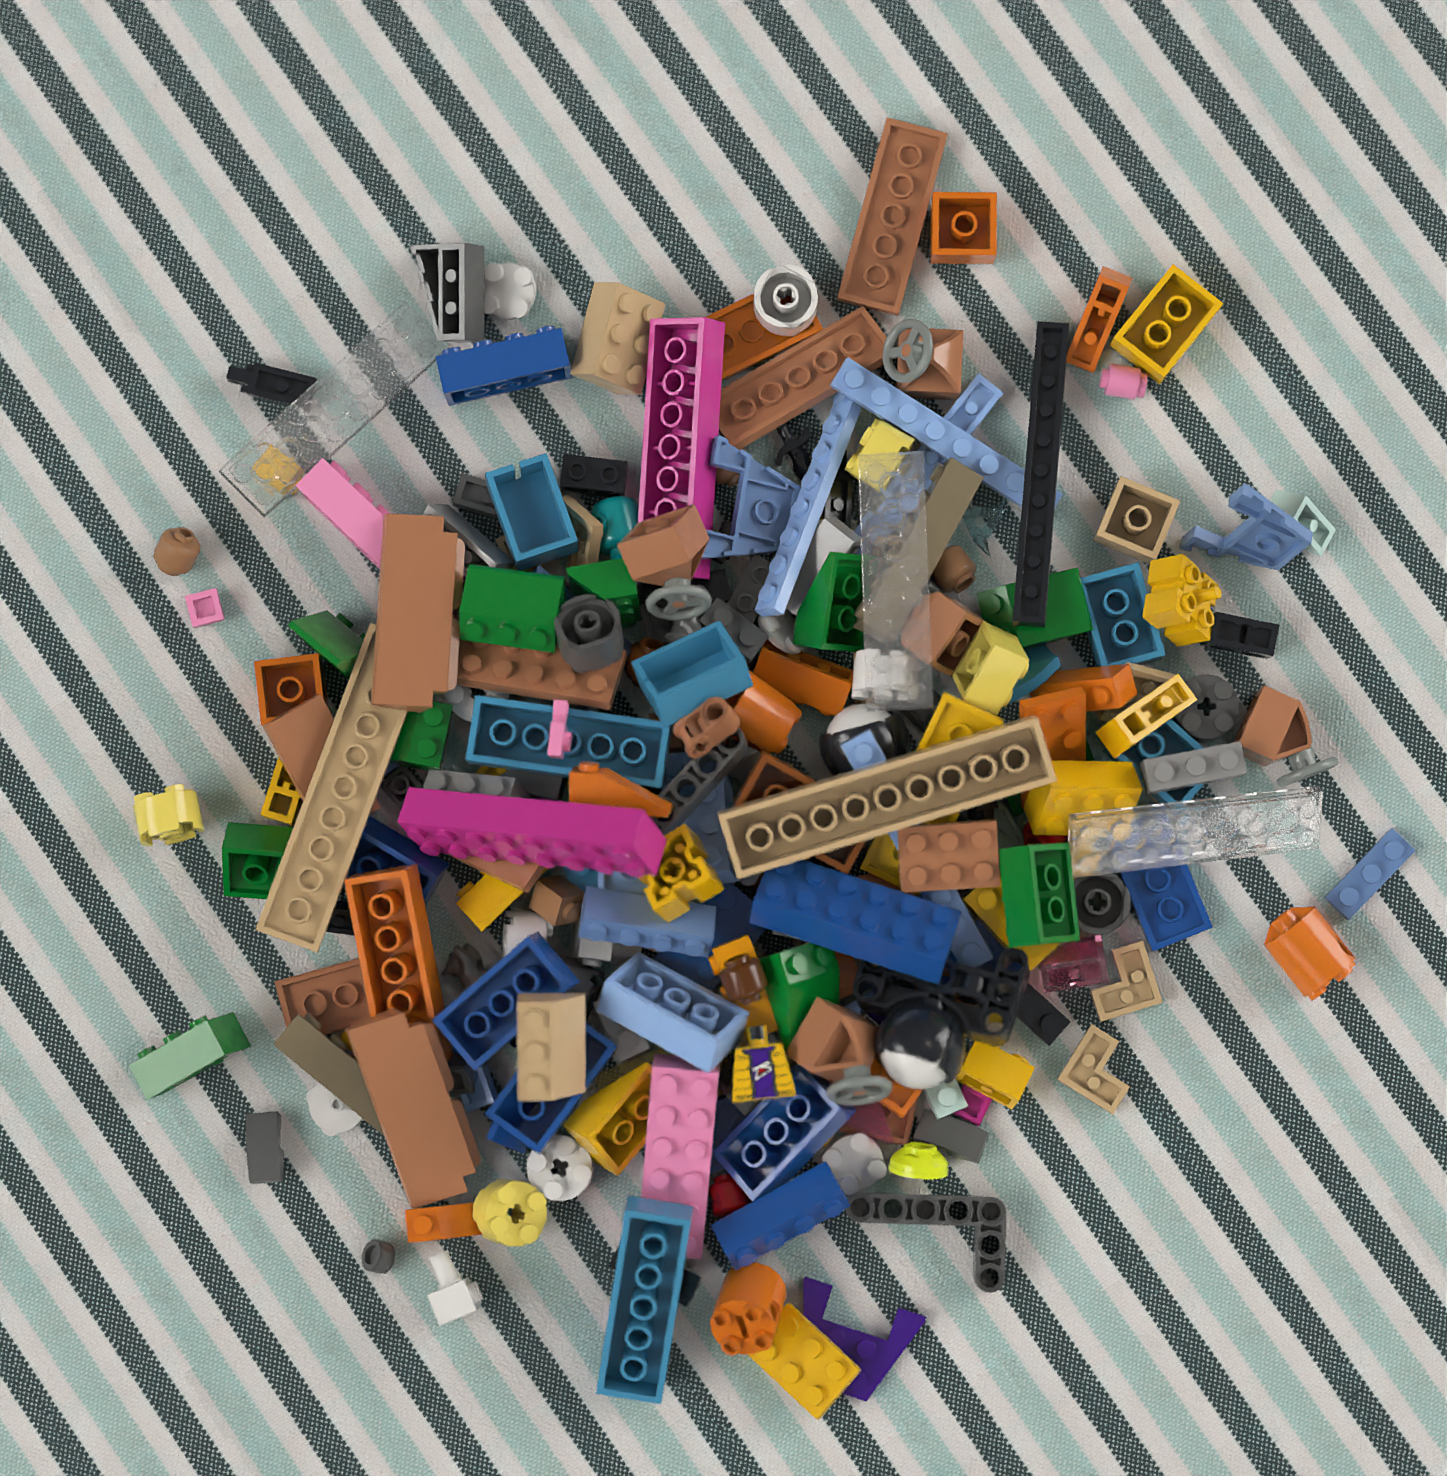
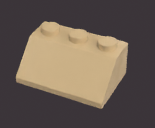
[517,993,586,1101]

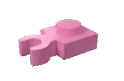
[548,699,572,759]

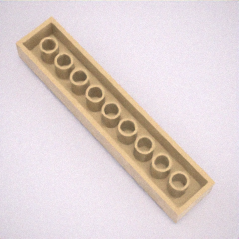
[717,715,1057,879]

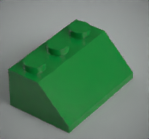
[566,558,642,628]
[459,564,565,653]
[222,822,294,899]
[998,843,1080,948]

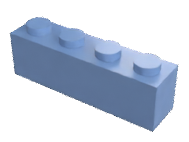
[578,886,716,957]

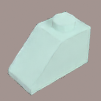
[1270,490,1336,556]

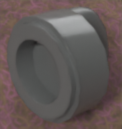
[361,1239,395,1274]

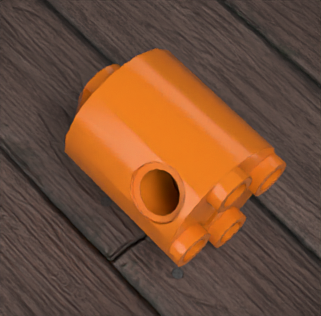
[718,671,802,754]
[1264,906,1356,1001]
[710,1262,787,1355]

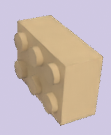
[570,282,665,395]

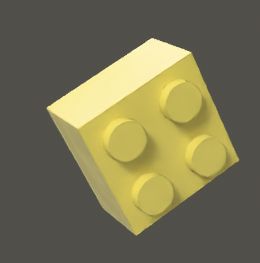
[952,621,1029,715]

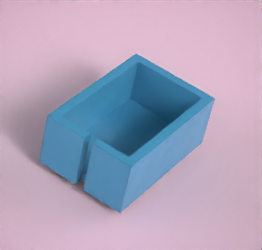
[485,453,578,571]
[631,620,753,728]

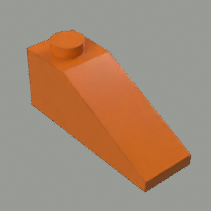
[1067,266,1132,373]
[569,762,672,817]
[405,1202,482,1243]

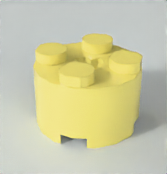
[844,418,915,494]
[133,784,205,846]
[473,1179,547,1246]

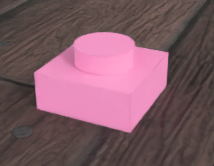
[185,588,225,628]

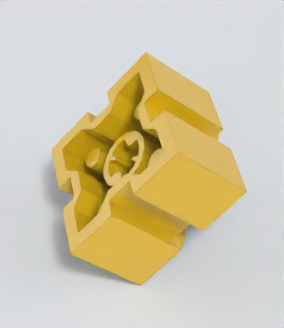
[1142,554,1222,647]
[638,824,725,923]

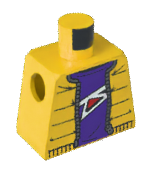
[732,1025,796,1103]

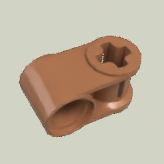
[673,697,740,758]

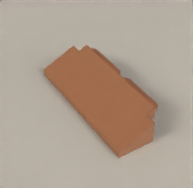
[371,513,465,713]
[346,1008,481,1209]

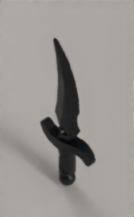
[776,422,811,482]

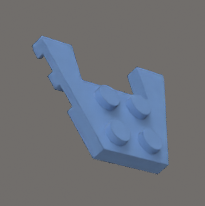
[701,435,801,560]
[1180,483,1313,570]

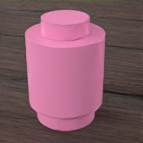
[1099,363,1148,400]

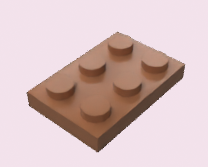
[897,819,1000,893]

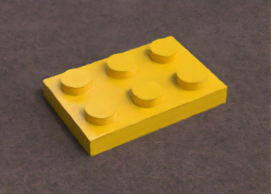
[747,1303,862,1420]

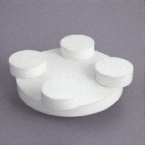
[484,263,536,319]
[758,608,806,654]
[306,1083,364,1136]
[822,1131,887,1195]

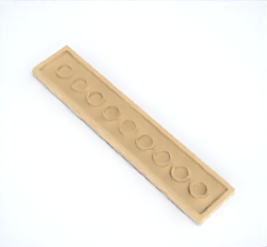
[255,623,408,953]

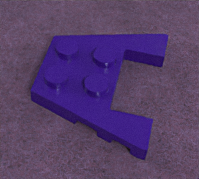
[803,1276,926,1402]

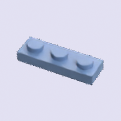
[1324,828,1416,920]

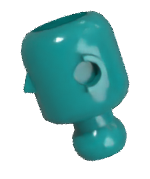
[591,496,639,560]

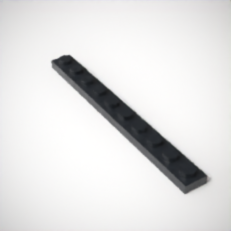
[1012,321,1069,628]

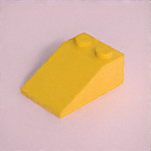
[563,1062,652,1176]

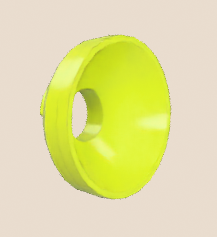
[888,1142,948,1179]

